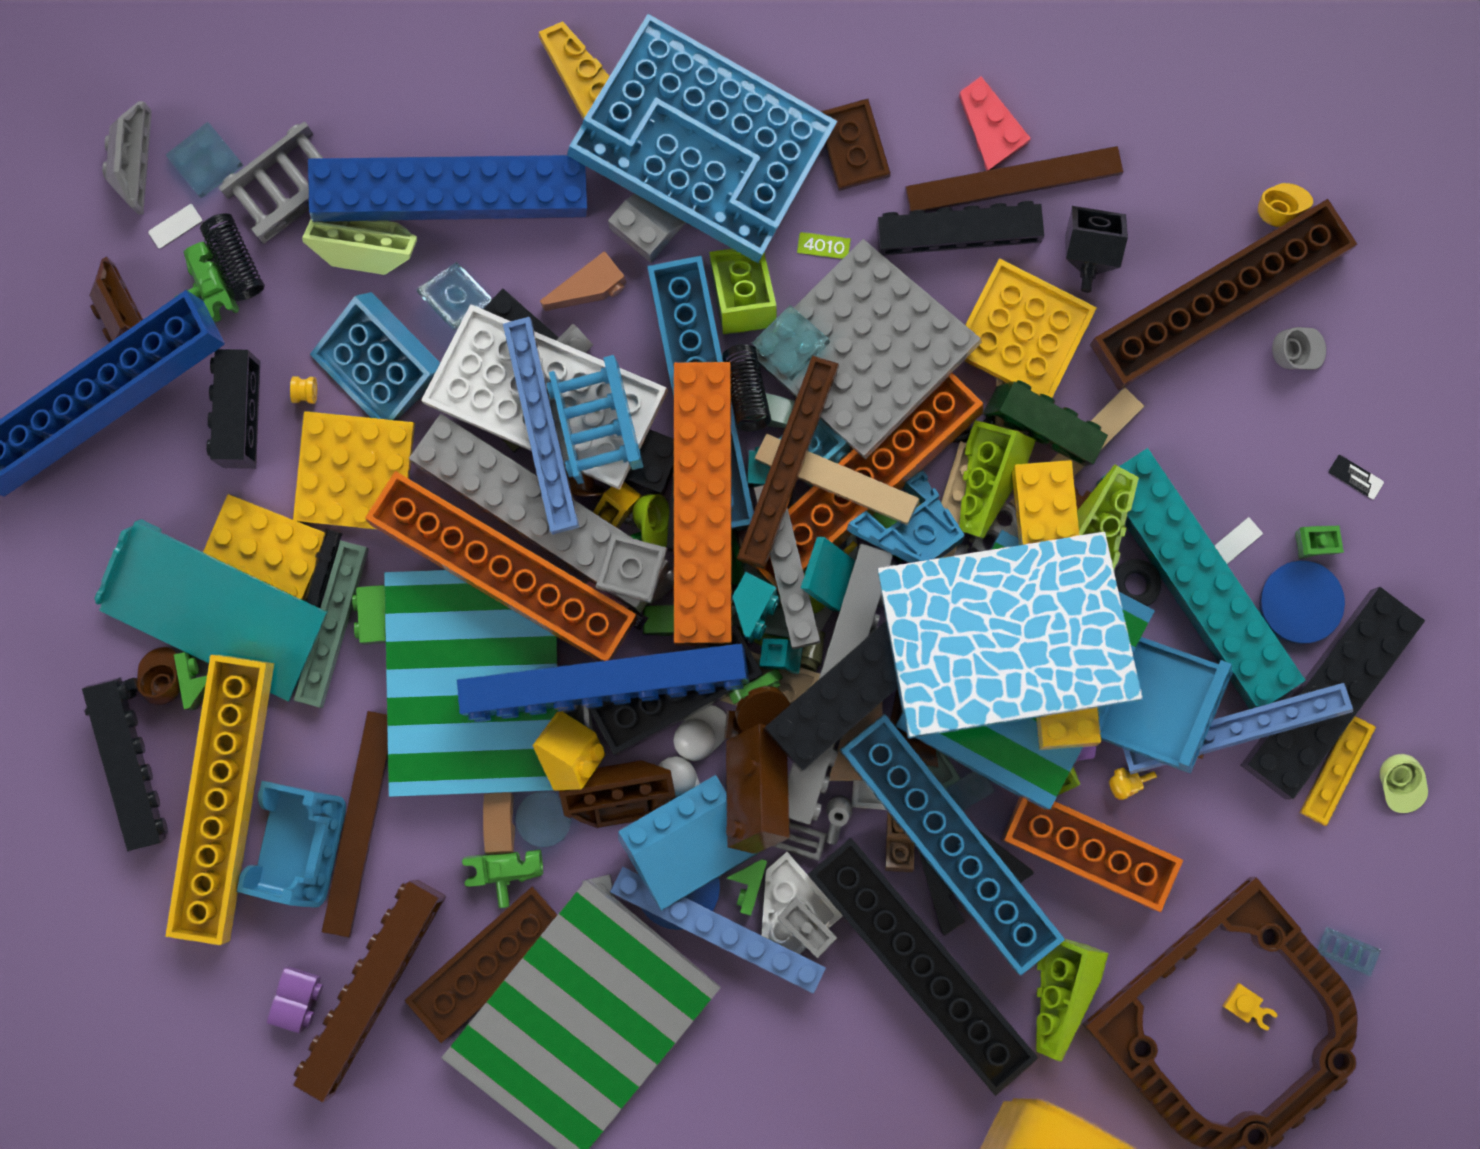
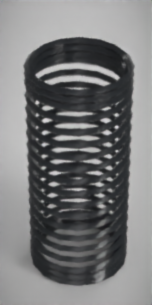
[199,213,265,301]
[722,344,772,432]

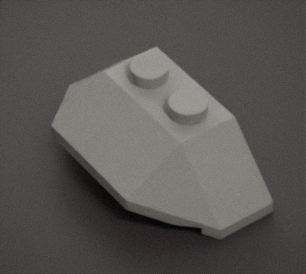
[103,101,152,215]

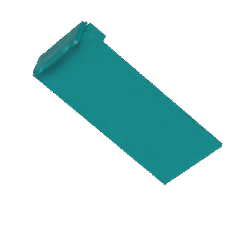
[94,519,328,701]

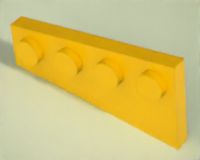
[538,21,610,120]

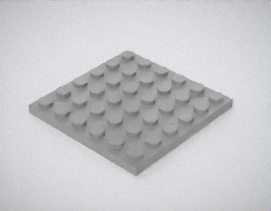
[749,239,982,460]

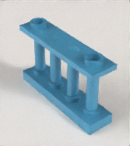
[547,355,644,484]

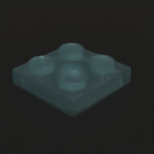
[166,122,243,198]
[752,305,830,381]

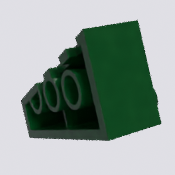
[982,380,1108,466]

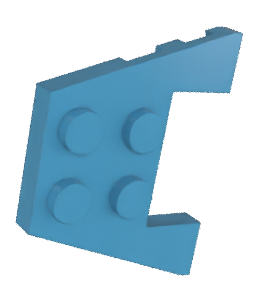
[847,470,965,563]

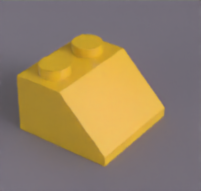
[533,712,605,791]

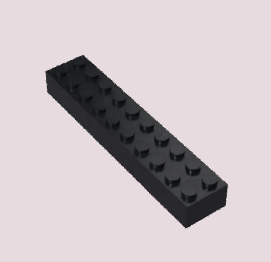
[807,837,1038,1096]

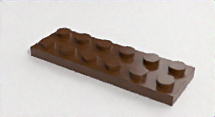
[404,886,558,1043]

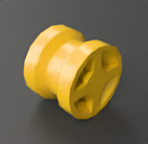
[290,376,317,404]

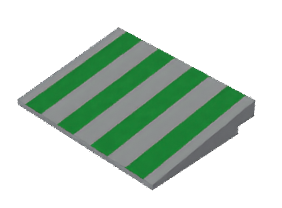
[441,879,721,1149]

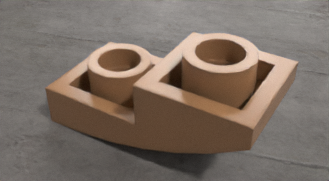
[483,792,515,854]
[885,811,914,872]

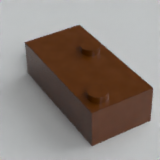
[726,723,790,854]

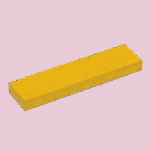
[1299,716,1376,826]

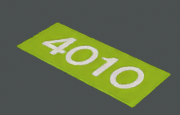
[797,232,851,259]

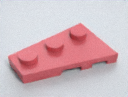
[959,76,1031,171]

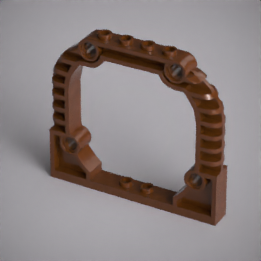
[1082,876,1358,1149]

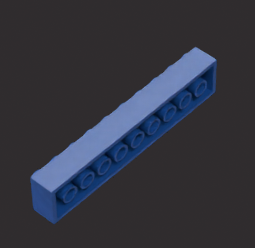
[308,155,587,222]
[0,290,225,497]
[457,644,749,722]

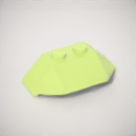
[302,219,417,275]

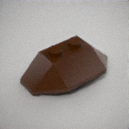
[89,256,143,343]
[559,760,676,828]

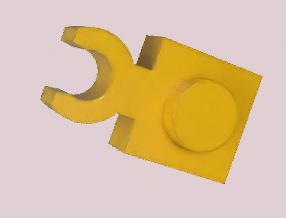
[1222,983,1278,1030]

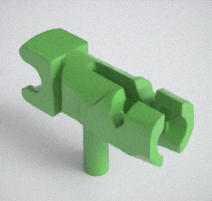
[175,242,239,322]
[462,850,544,908]

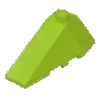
[959,420,1036,538]
[1077,464,1139,570]
[1036,938,1109,1062]

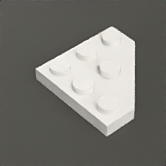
[762,852,843,954]

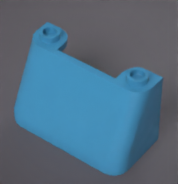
[236,781,346,908]

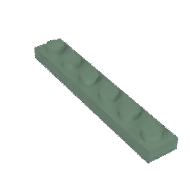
[294,540,369,708]

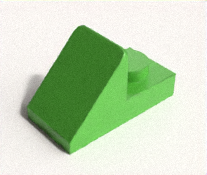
[1295,525,1344,559]
[174,652,207,710]
[727,859,767,916]

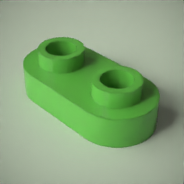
[729,669,783,704]

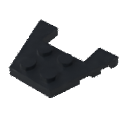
[918,828,1035,936]

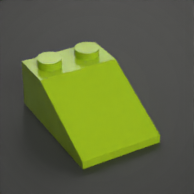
[709,249,777,335]

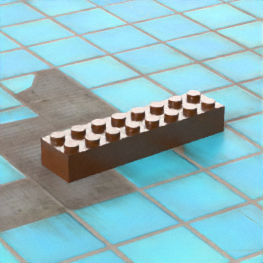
[293,879,446,1103]

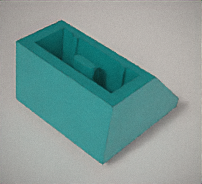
[732,572,780,644]

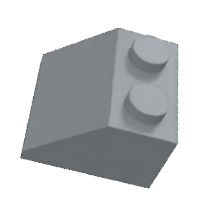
[608,194,686,263]

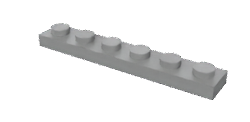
[754,485,821,650]

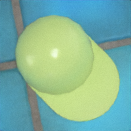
[1380,754,1428,813]

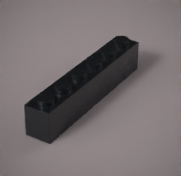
[876,201,1045,256]
[82,677,168,852]

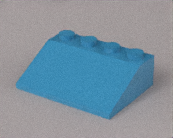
[310,292,440,421]
[618,775,758,911]

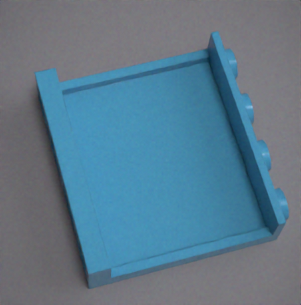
[1099,637,1233,774]

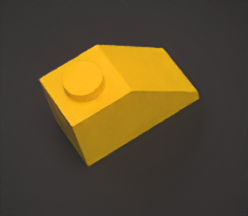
[593,482,642,529]

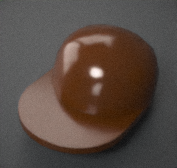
[137,647,181,705]

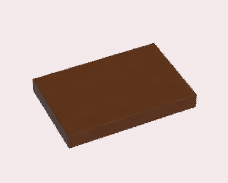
[820,98,891,191]

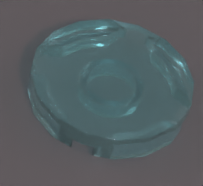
[516,791,572,847]

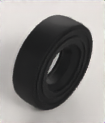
[1114,559,1161,606]

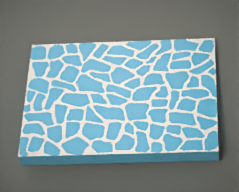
[878,532,1142,738]

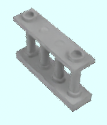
[218,121,323,244]

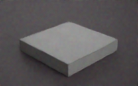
[596,533,667,603]

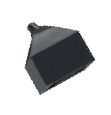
[1065,206,1128,293]

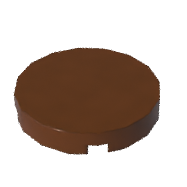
[735,686,790,732]

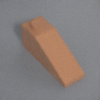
[540,251,626,311]

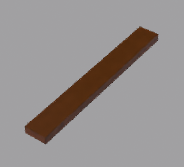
[905,146,1123,212]
[737,355,839,569]
[322,711,388,937]

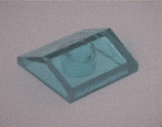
[416,262,492,330]

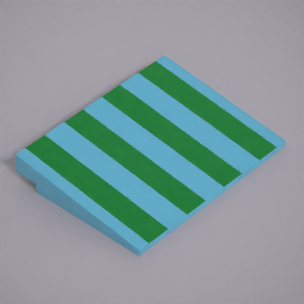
[384,570,558,797]

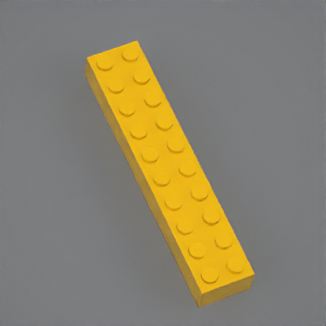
[1012,460,1101,750]
[165,655,274,945]

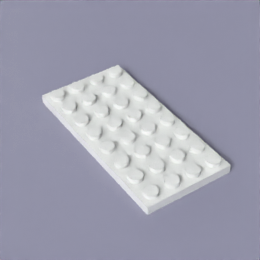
[421,304,668,490]

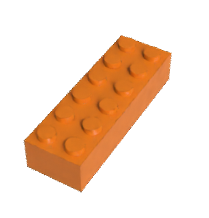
[1001,796,1183,912]

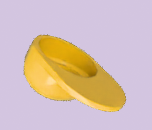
[1258,183,1313,227]

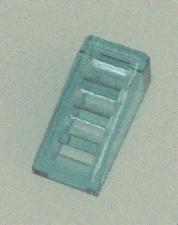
[1317,927,1381,977]

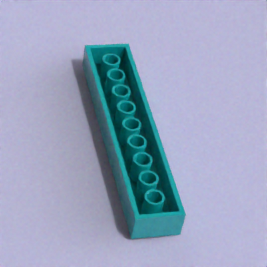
[1097,448,1306,709]

